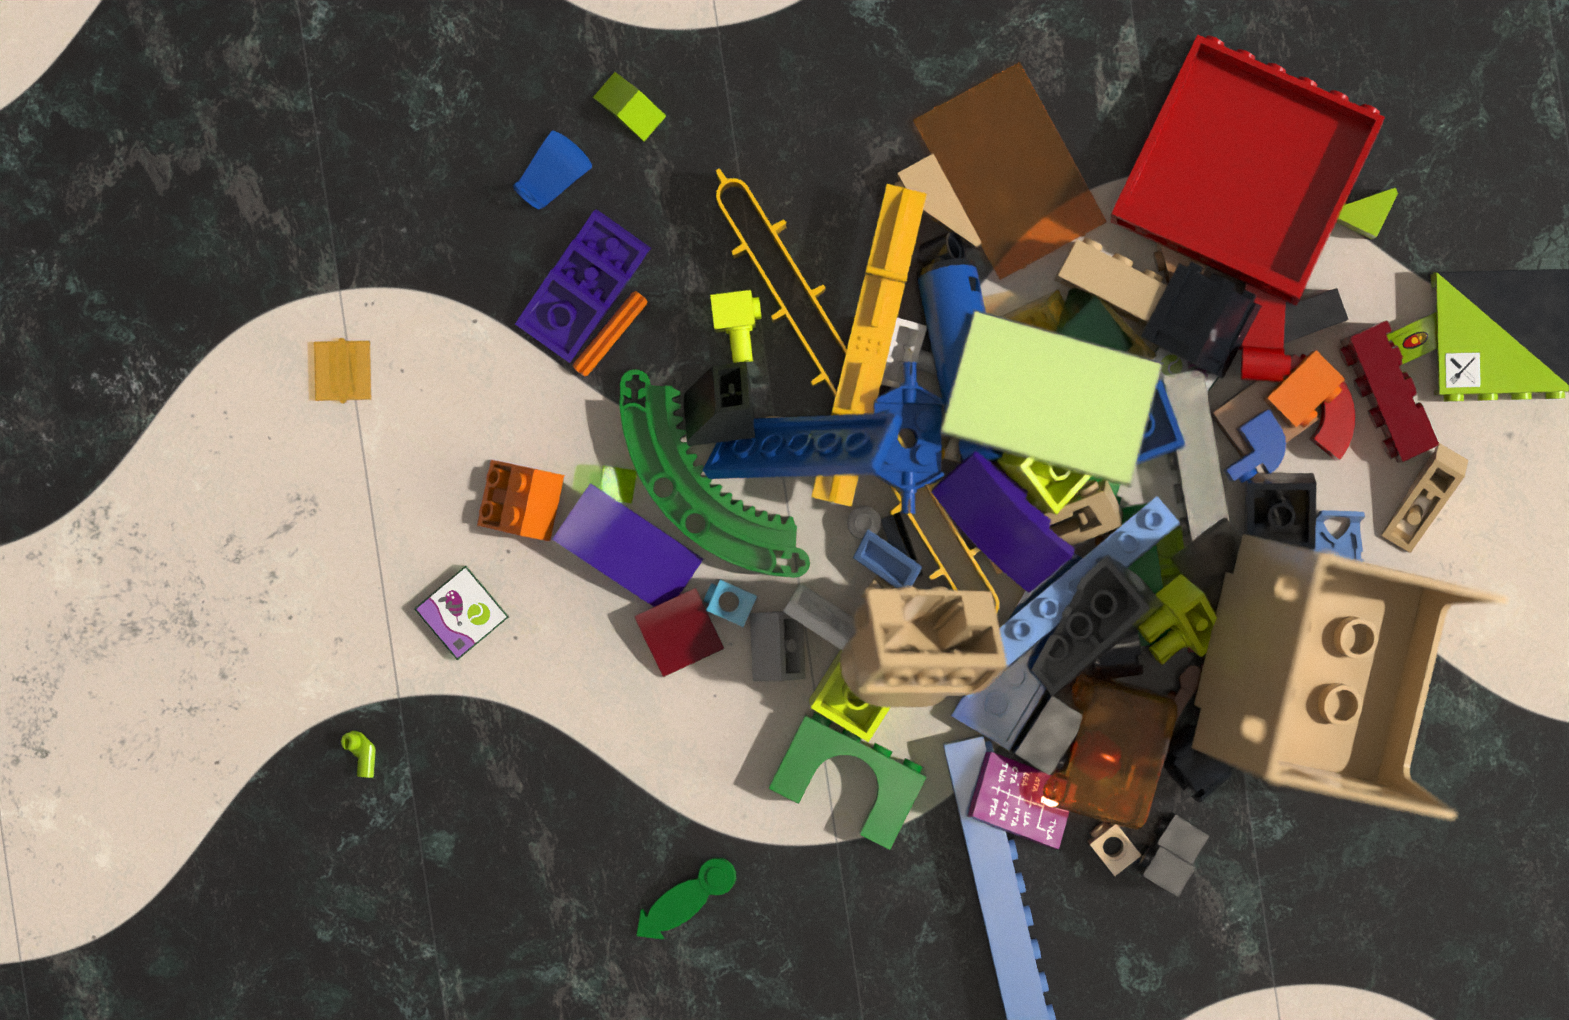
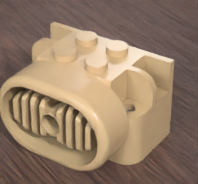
[840,587,1007,707]

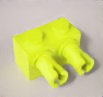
[710,290,762,363]
[1137,574,1217,665]

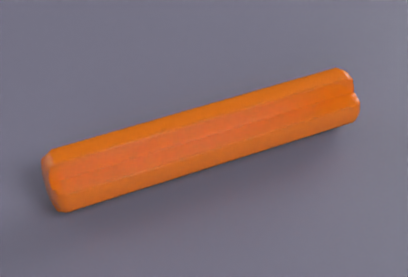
[573,291,648,377]

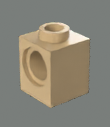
[1087,821,1142,876]

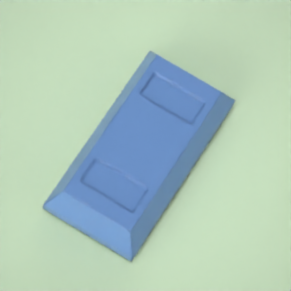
[853,529,922,589]

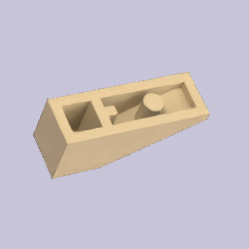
[894,154,982,249]
[1382,443,1468,553]

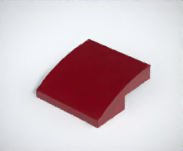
[634,588,725,677]

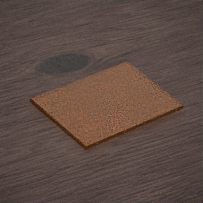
[913,62,1107,280]

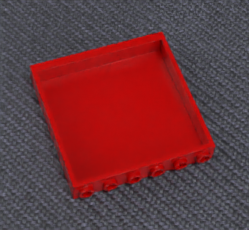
[1110,34,1385,306]

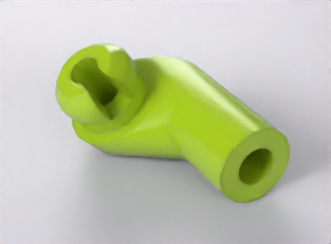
[341,731,376,778]

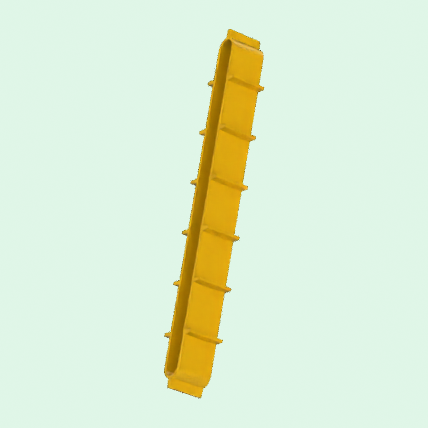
[716,169,999,614]

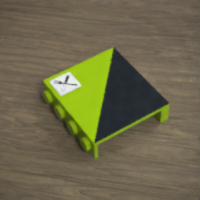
[1431,269,1569,402]

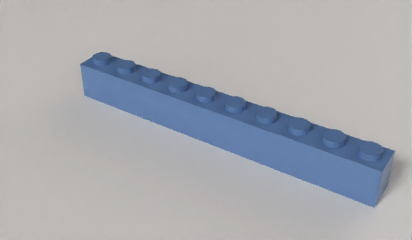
[942,734,1056,1020]

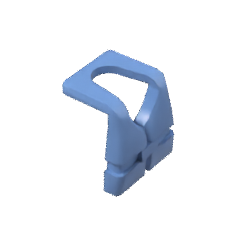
[1310,510,1365,562]

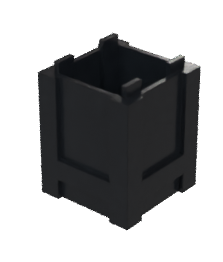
[1141,262,1262,378]

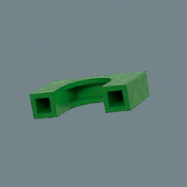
[769,712,927,850]

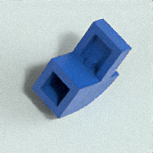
[1223,409,1286,483]

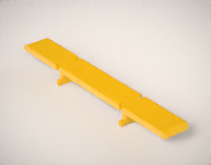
[811,184,927,507]

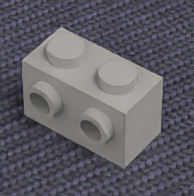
[750,611,806,681]

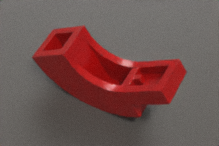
[1290,353,1355,461]

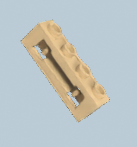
[989,479,1123,575]

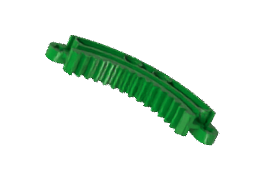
[619,369,810,578]

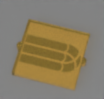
[314,338,372,404]

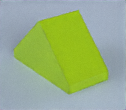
[593,72,666,142]
[1336,188,1398,240]

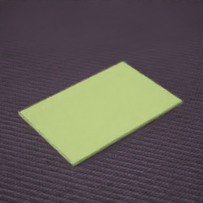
[940,309,1163,487]

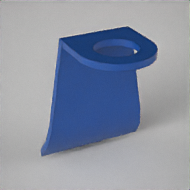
[513,131,592,209]

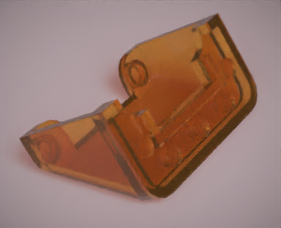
[1041,673,1178,830]

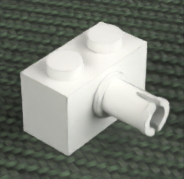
[881,318,937,388]

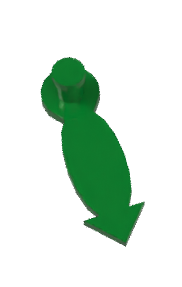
[637,857,736,940]

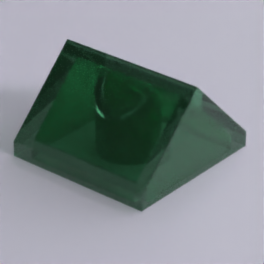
[1056,288,1134,354]

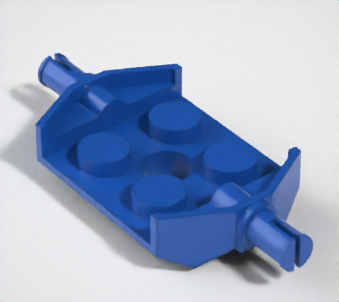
[873,362,945,514]

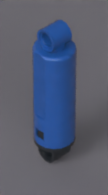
[916,232,1006,462]

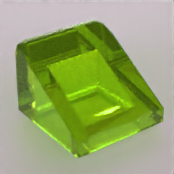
[599,465,637,504]

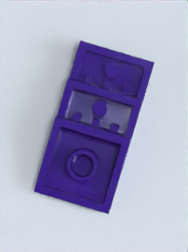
[515,209,651,363]
[931,451,1075,593]
[552,483,704,607]

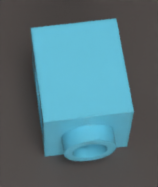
[703,579,757,627]

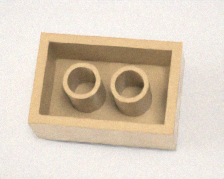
[1054,237,1167,326]

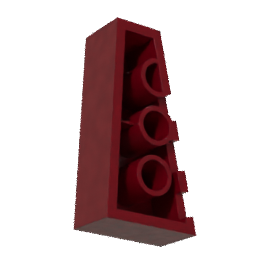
[1339,320,1439,463]

